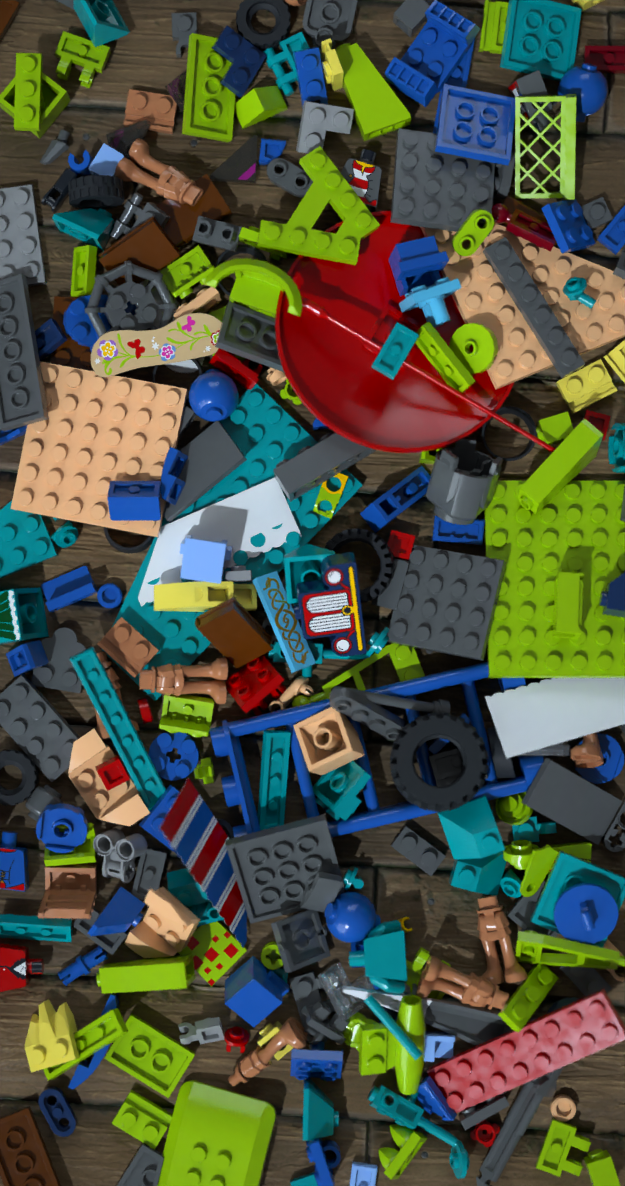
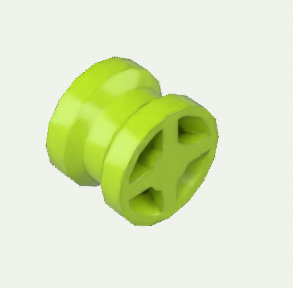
[261,941,283,970]

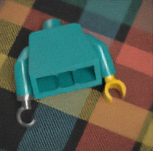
[349,917,417,995]

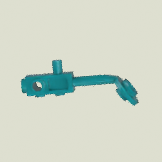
[269,627,390,677]
[367,1085,470,1179]

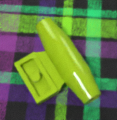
[359,995,426,1095]

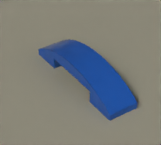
[68,993,119,1089]

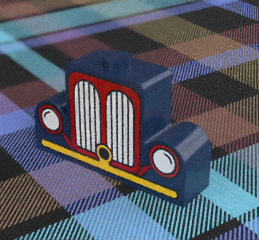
[294,552,367,657]

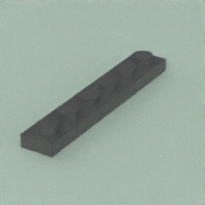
[483,237,585,379]

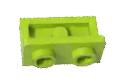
[160,245,215,299]
[159,694,215,737]
[44,823,96,866]

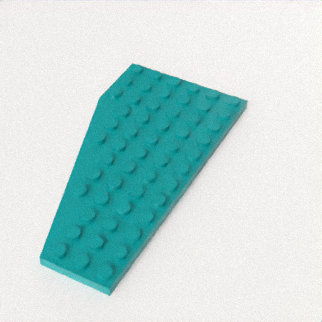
[101,384,363,701]

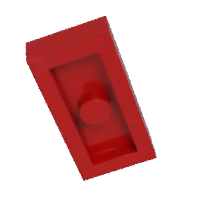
[209,348,263,390]

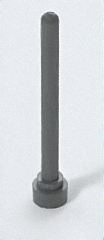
[332,686,450,714]

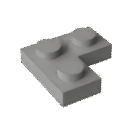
[296,100,354,153]

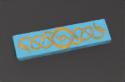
[252,571,316,673]

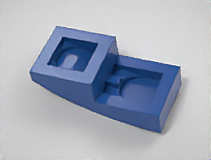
[161,447,188,505]

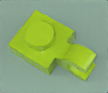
[194,757,215,784]

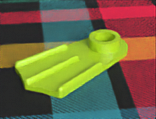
[520,845,559,897]

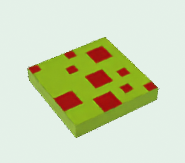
[178,921,247,987]

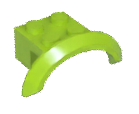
[204,258,302,318]

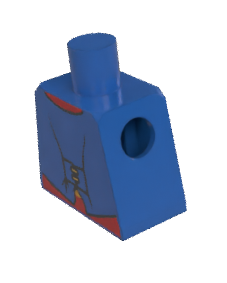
[0,831,29,892]

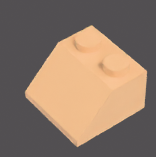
[293,707,365,775]

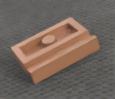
[123,89,179,134]
[97,617,160,678]

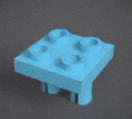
[399,277,461,328]

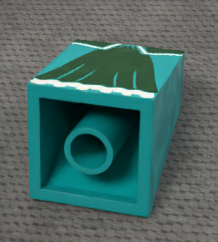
[0,588,49,645]

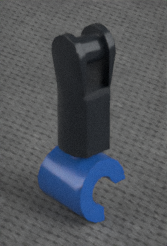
[41,150,94,213]

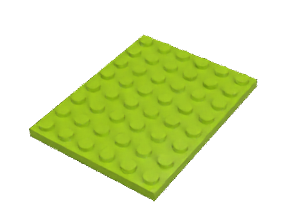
[484,481,625,678]

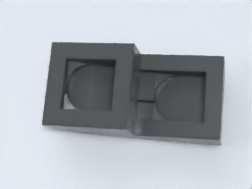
[300,871,343,912]

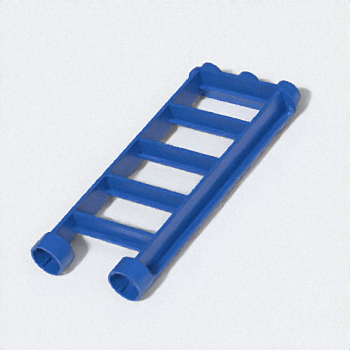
[210,661,544,838]

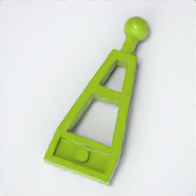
[292,643,425,707]
[515,930,625,969]

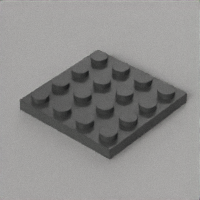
[390,128,495,236]
[387,545,506,661]
[225,814,346,924]

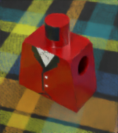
[0,943,44,992]

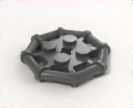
[85,260,177,338]

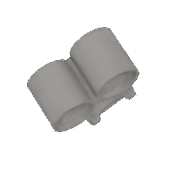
[93,828,147,883]

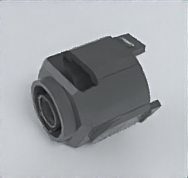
[426,437,503,525]

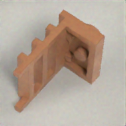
[38,864,97,919]

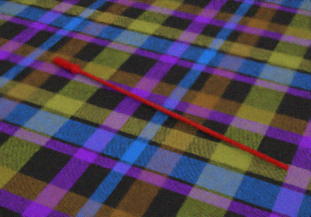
[300,294,555,453]

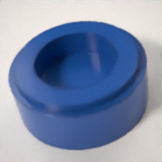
[97,583,123,609]

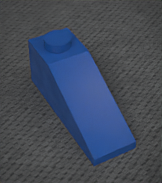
[360,466,430,533]

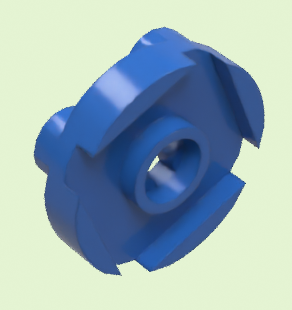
[149,732,199,781]
[573,733,624,784]
[36,803,88,853]

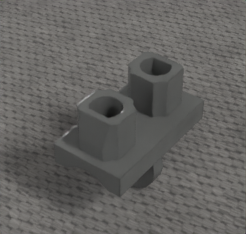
[192,216,242,252]
[301,1000,349,1045]

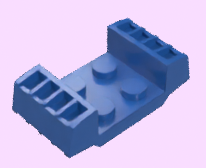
[385,0,480,107]

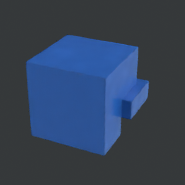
[388,236,449,296]
[225,956,289,1027]

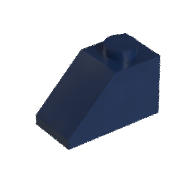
[599,572,625,618]

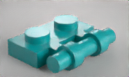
[264,32,309,96]

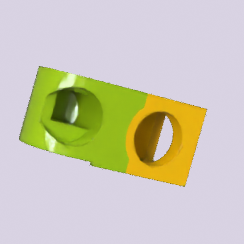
[313,473,349,519]

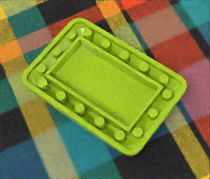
[157,1080,276,1186]

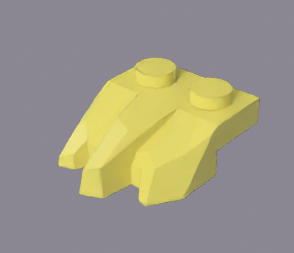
[25,999,80,1073]

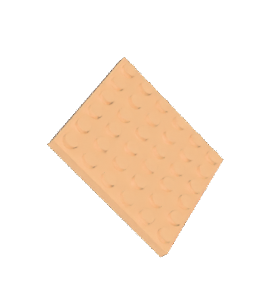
[11,361,188,538]

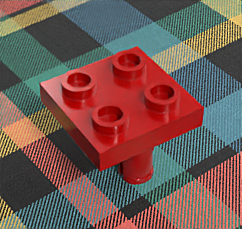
[225,655,286,715]

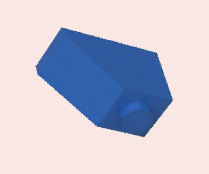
[87,887,145,936]

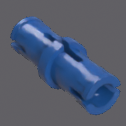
[58,945,109,986]

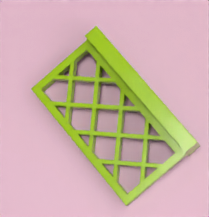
[515,94,577,200]

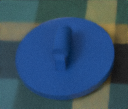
[553,883,618,944]

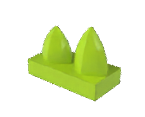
[379,1124,428,1180]

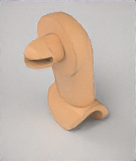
[269,676,314,712]

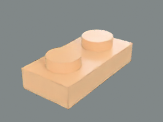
[173,287,222,320]

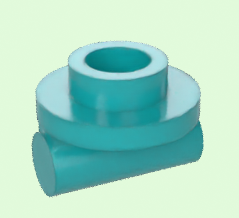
[50,520,78,548]
[343,867,364,891]
[500,869,522,898]

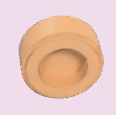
[550,1094,576,1122]

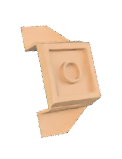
[68,729,150,826]
[124,886,200,958]

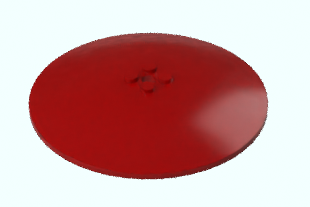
[275,211,514,453]

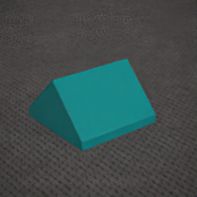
[73,0,130,47]
[284,543,335,604]

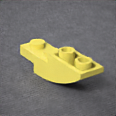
[154,581,257,612]

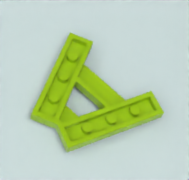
[257,146,380,265]

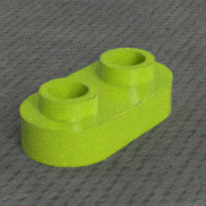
[452,209,494,256]

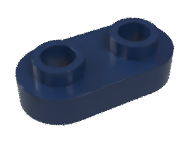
[38,1087,77,1137]

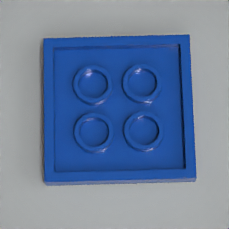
[435,84,515,166]

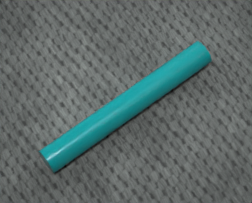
[364,994,423,1061]

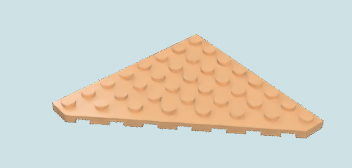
[420,223,625,390]

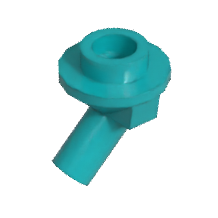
[563,277,597,309]

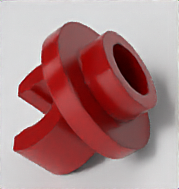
[224,1026,249,1053]

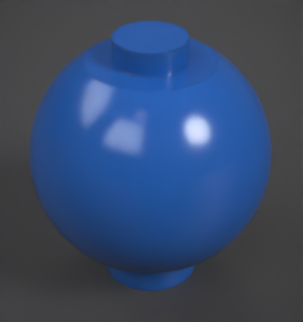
[558,63,608,122]
[189,369,239,422]
[325,892,381,943]

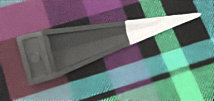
[342,986,537,1046]

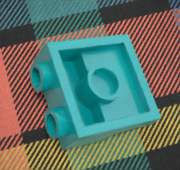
[313,761,371,821]

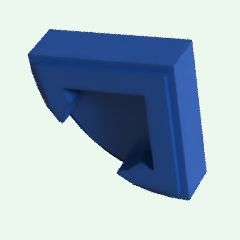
[259,138,286,165]

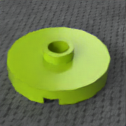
[449,323,498,374]

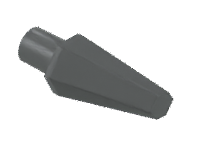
[40,130,70,165]

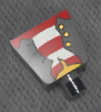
[508,70,553,132]
[341,149,382,213]

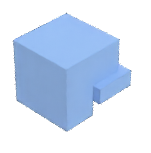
[180,535,233,584]

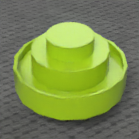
[495,792,533,826]
[503,840,540,870]

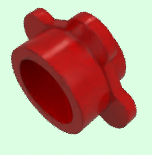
[470,1119,500,1147]

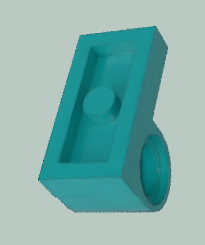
[371,322,419,380]

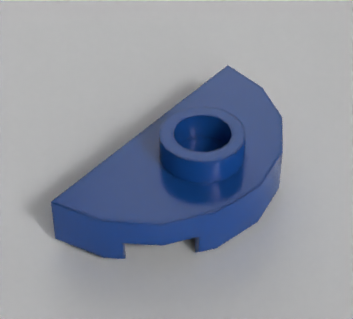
[417,1076,457,1121]

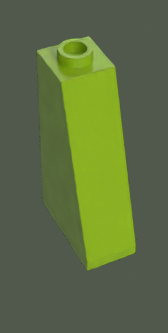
[335,43,411,141]
[517,418,604,514]
[96,954,196,994]

